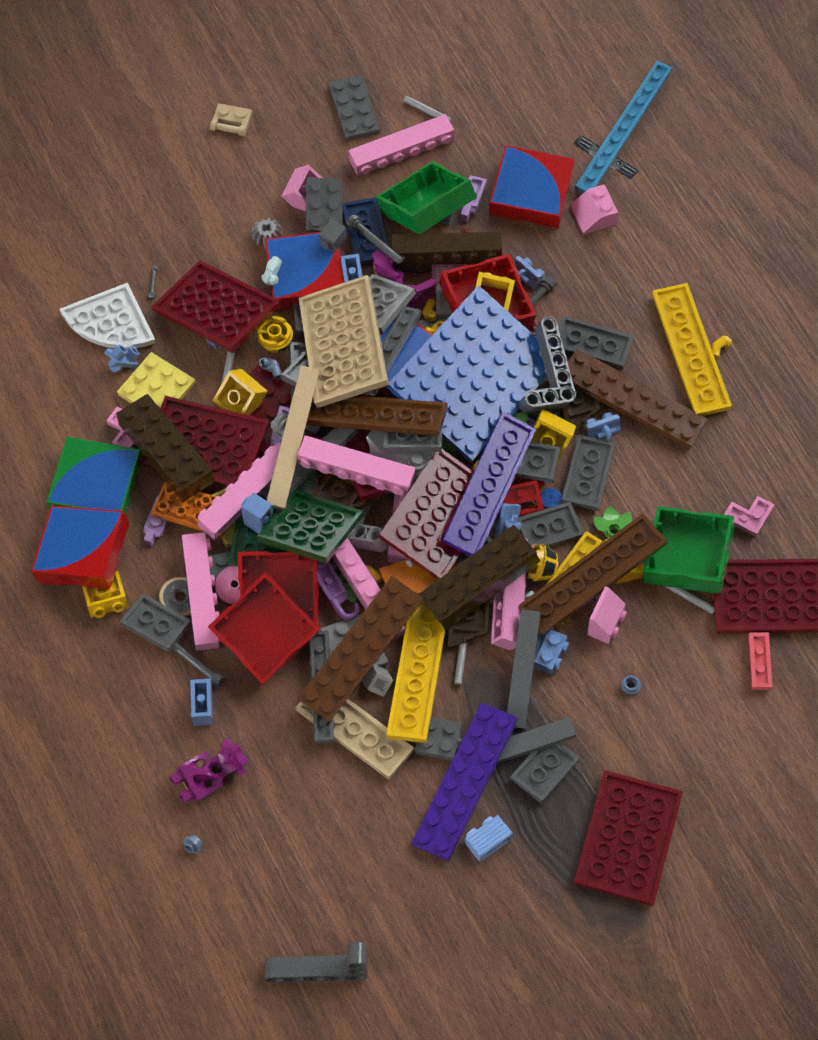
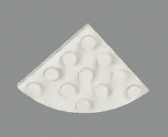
[60,283,156,349]

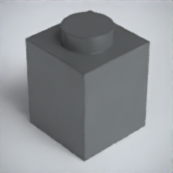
[319,219,347,253]

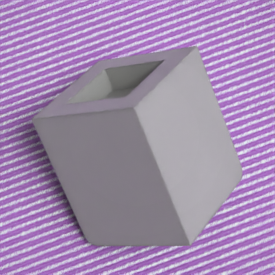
[362,664,394,697]

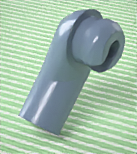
[259,357,282,380]

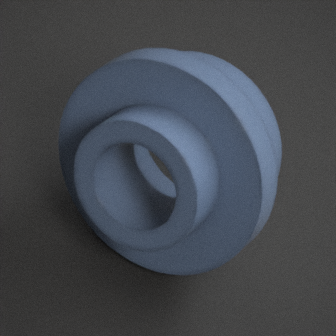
[621,675,641,695]
[183,834,203,854]

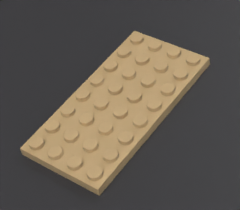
[299,275,389,408]

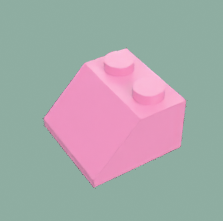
[281,165,322,211]
[570,184,618,235]
[587,586,627,644]

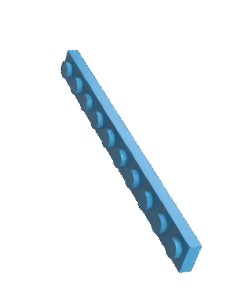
[575,61,672,193]

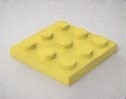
[117,352,196,408]

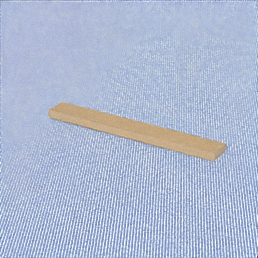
[267,365,319,510]

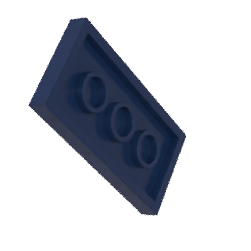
[342,197,388,265]

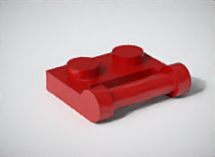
[503,480,544,517]

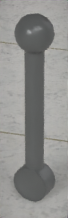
[148,265,158,300]

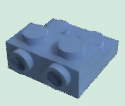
[534,630,569,675]

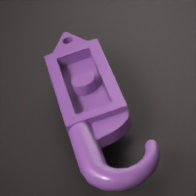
[318,561,359,620]

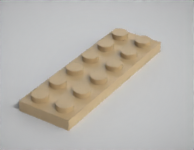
[296,699,414,780]

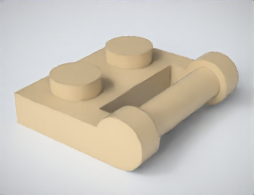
[210,103,252,137]

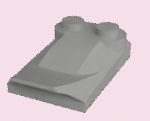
[366,430,435,479]

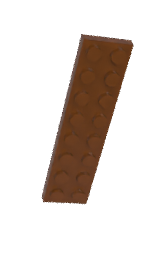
[558,349,708,450]
[306,396,448,436]
[518,514,668,637]
[297,576,424,723]

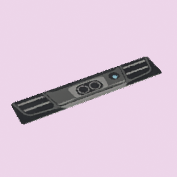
[573,135,639,179]

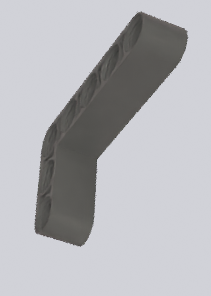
[519,316,576,413]
[265,942,368,983]

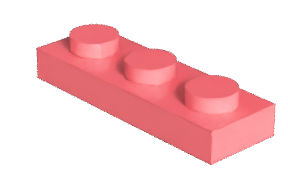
[748,633,772,690]

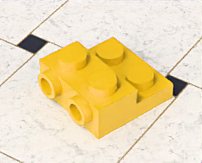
[82,571,129,618]

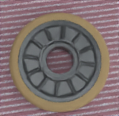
[159,577,191,617]

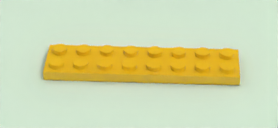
[652,283,732,416]
[386,601,446,743]

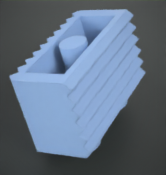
[465,815,513,862]

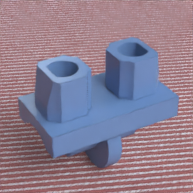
[514,256,545,291]
[104,345,140,372]
[586,412,621,441]
[493,503,521,537]

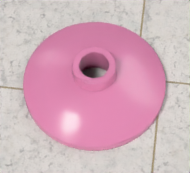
[215,566,240,604]

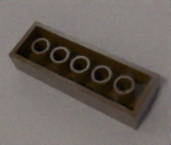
[392,231,502,274]
[116,394,214,502]
[419,525,541,631]

